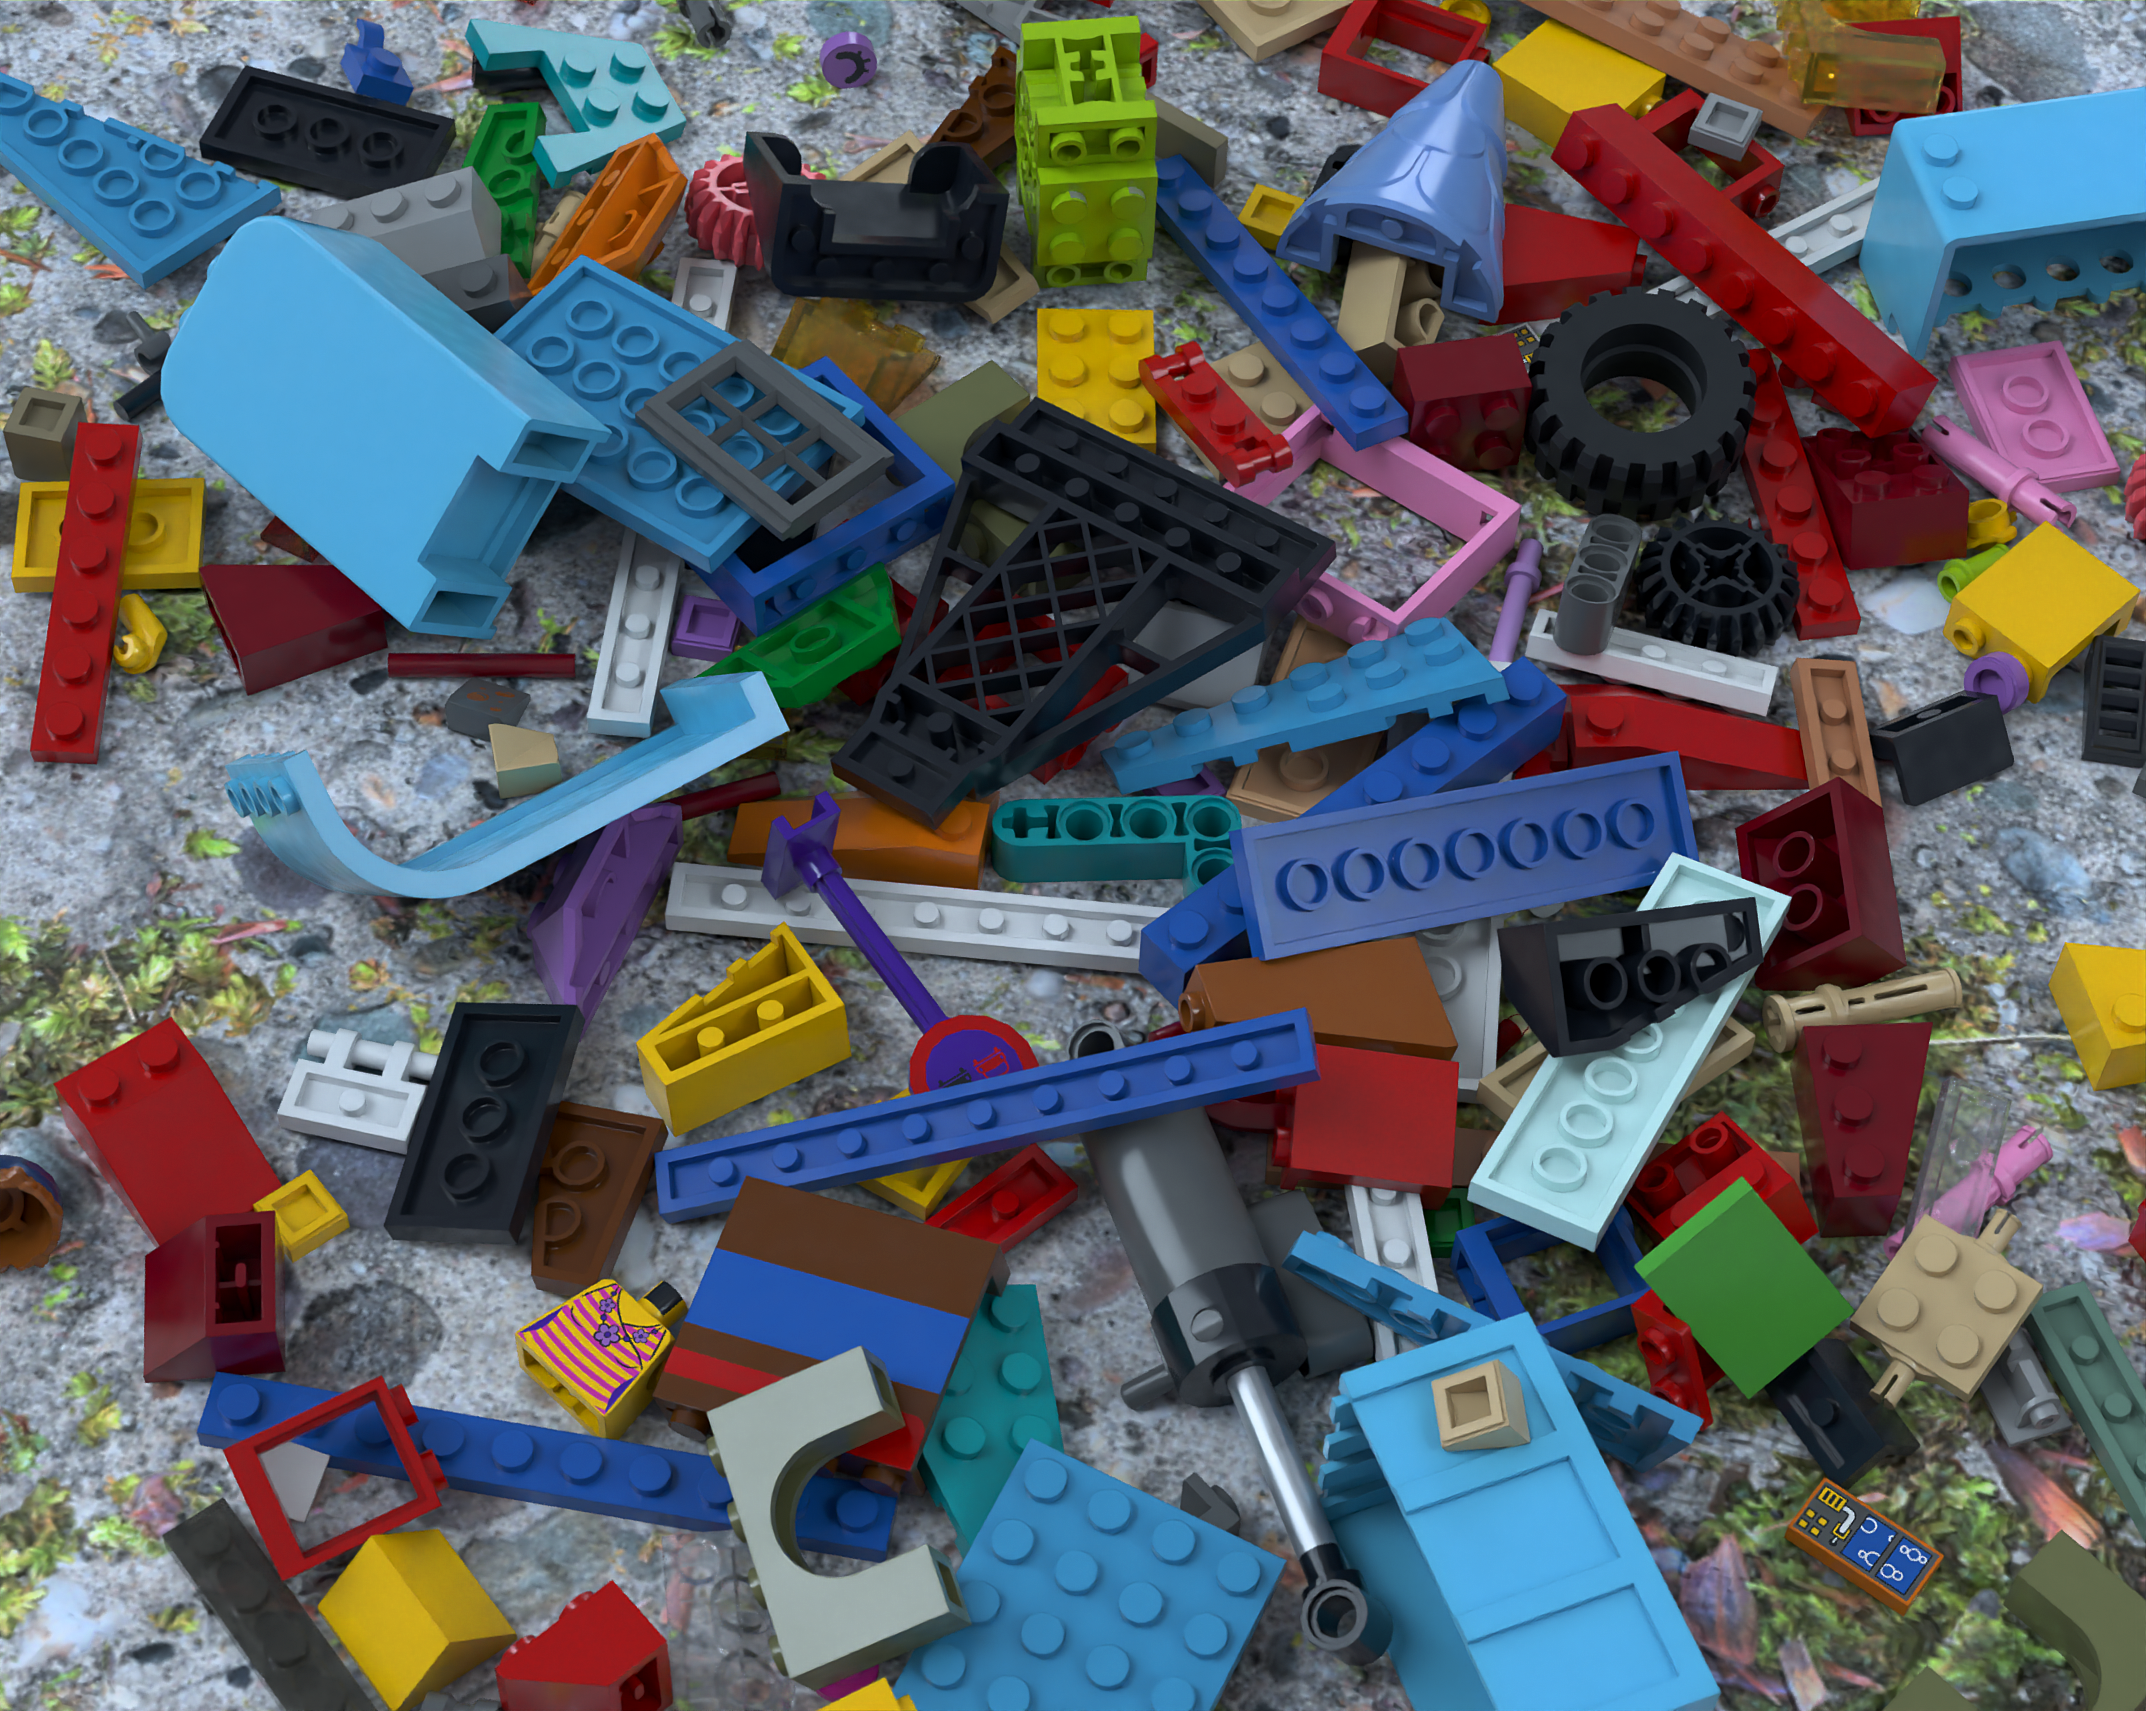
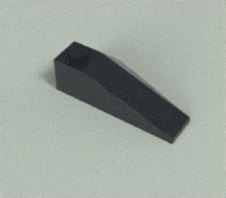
[1497,897,1764,1058]

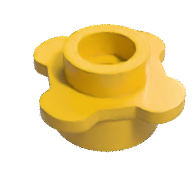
[1967,499,2017,551]

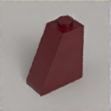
[198,564,393,696]

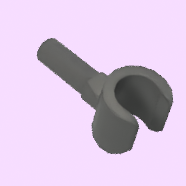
[126,311,171,376]

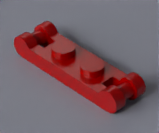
[1138,341,1293,488]

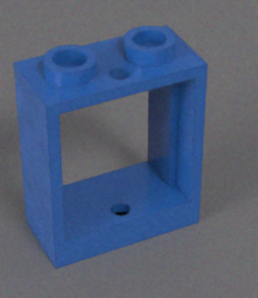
[1449,1204,1651,1355]

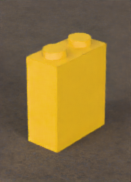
[1492,17,1667,149]

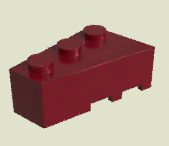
[1790,1022,1933,1238]

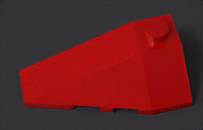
[1557,684,1810,790]

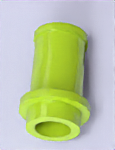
[1937,543,2011,603]

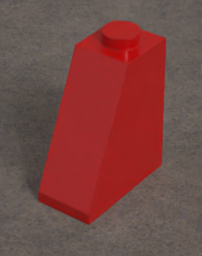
[1478,203,1648,326]

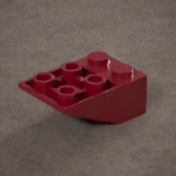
[1800,427,1970,571]

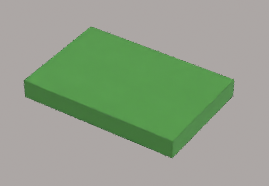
[1633,1176,1855,1400]

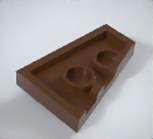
[925,45,1017,171]
[531,1100,669,1297]

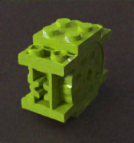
[1014,15,1158,289]

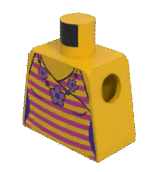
[515,1279,688,1440]

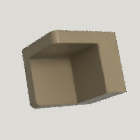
[3,386,88,482]

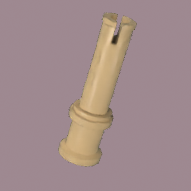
[1762,967,1963,1053]

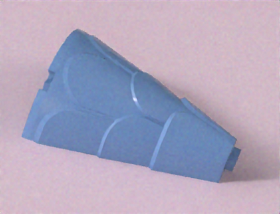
[1275,60,1507,323]

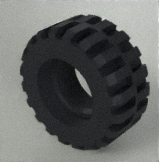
[1523,287,1757,522]

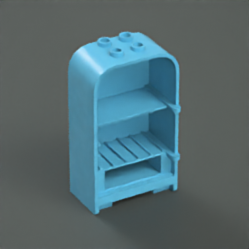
[160,215,612,640]

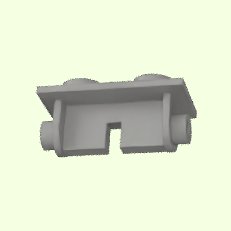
[1978,1327,2072,1447]

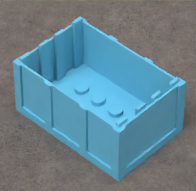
[1317,1311,1721,1711]

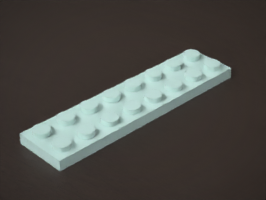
[1467,852,1792,1252]

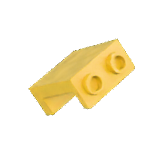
[1943,520,2141,704]

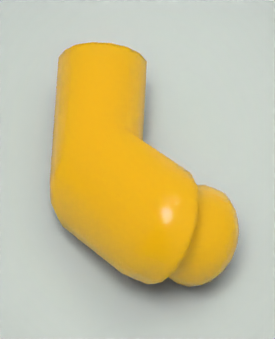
[113,593,168,674]

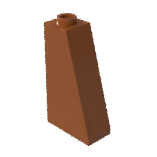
[1178,936,1459,1061]

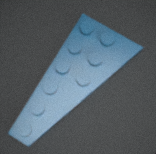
[0,72,282,290]
[1100,617,1510,795]
[1281,1230,1704,1474]

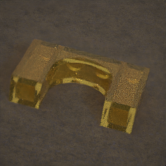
[1770,0,1946,115]

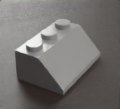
[311,166,502,276]

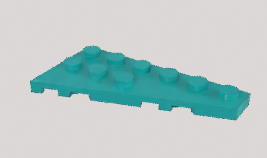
[916,1284,1065,1560]

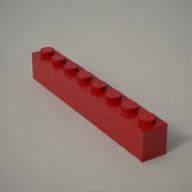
[1550,103,1939,439]

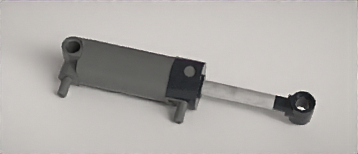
[1066,1019,1394,1666]

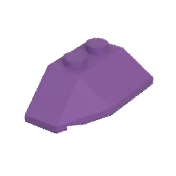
[527,802,684,1042]

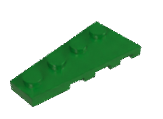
[461,102,547,279]

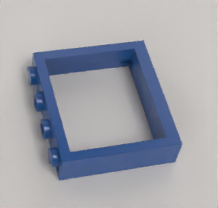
[681,356,956,638]

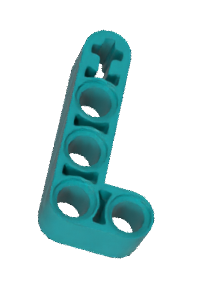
[991,795,1242,899]

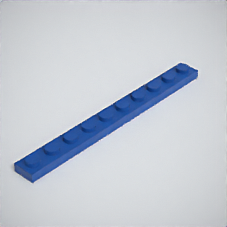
[654,1007,1321,1224]
[196,1371,899,1563]

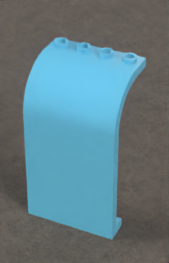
[224,671,789,899]

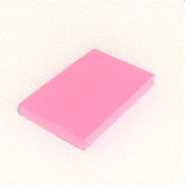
[1947,340,2121,494]

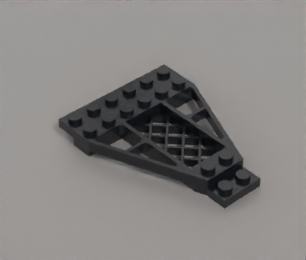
[830,396,1337,831]

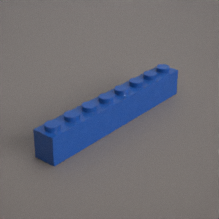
[1138,655,1568,1011]

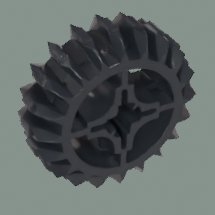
[1634,511,1800,657]

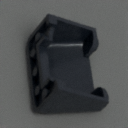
[743,131,1010,303]

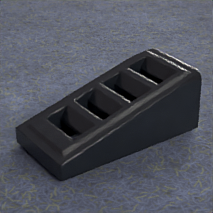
[2081,635,2146,768]

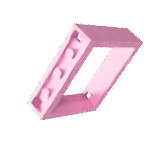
[1222,404,1522,646]

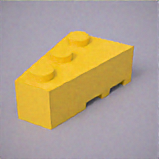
[636,921,852,1137]
[2048,942,2146,1092]

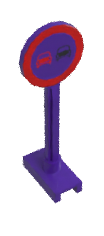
[761,791,1039,1095]

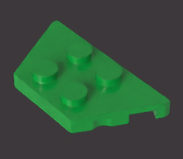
[694,561,902,708]

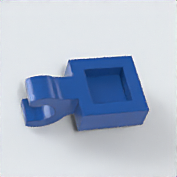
[340,18,414,106]

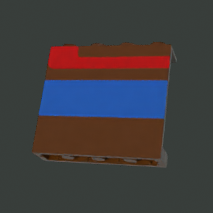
[652,1175,1011,1497]

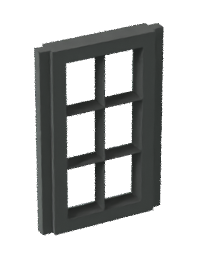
[635,338,894,542]

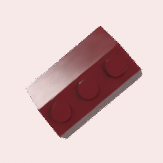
[1735,776,1907,991]

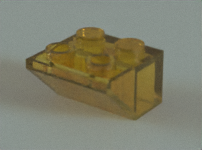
[770,297,942,416]

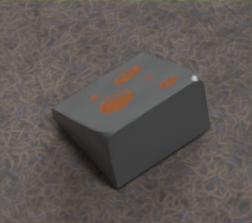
[445,677,531,742]

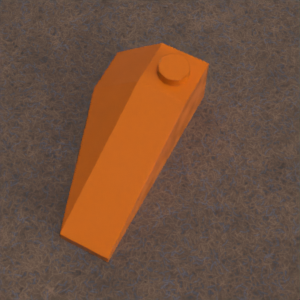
[727,790,1000,890]

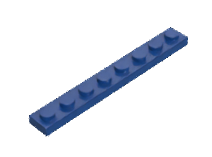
[1155,154,1409,452]

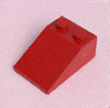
[54,1017,282,1248]

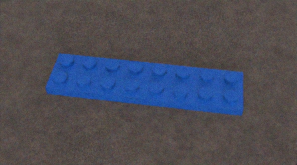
[1228,751,1700,961]

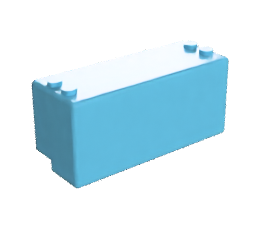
[1859,86,2146,360]

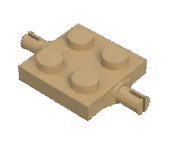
[1850,1208,2044,1410]

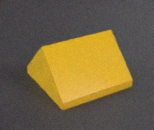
[317,1529,517,1711]

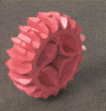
[684,152,826,271]

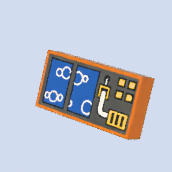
[1784,1477,1945,1617]

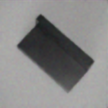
[1868,690,2014,806]
[1763,1338,1920,1489]

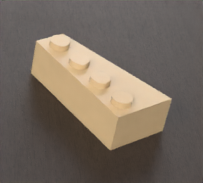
[1336,240,1445,384]

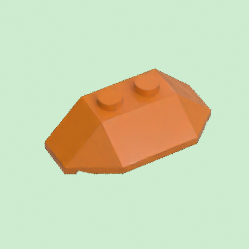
[527,132,689,297]

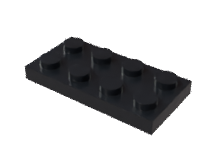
[199,65,457,198]
[383,1002,585,1245]

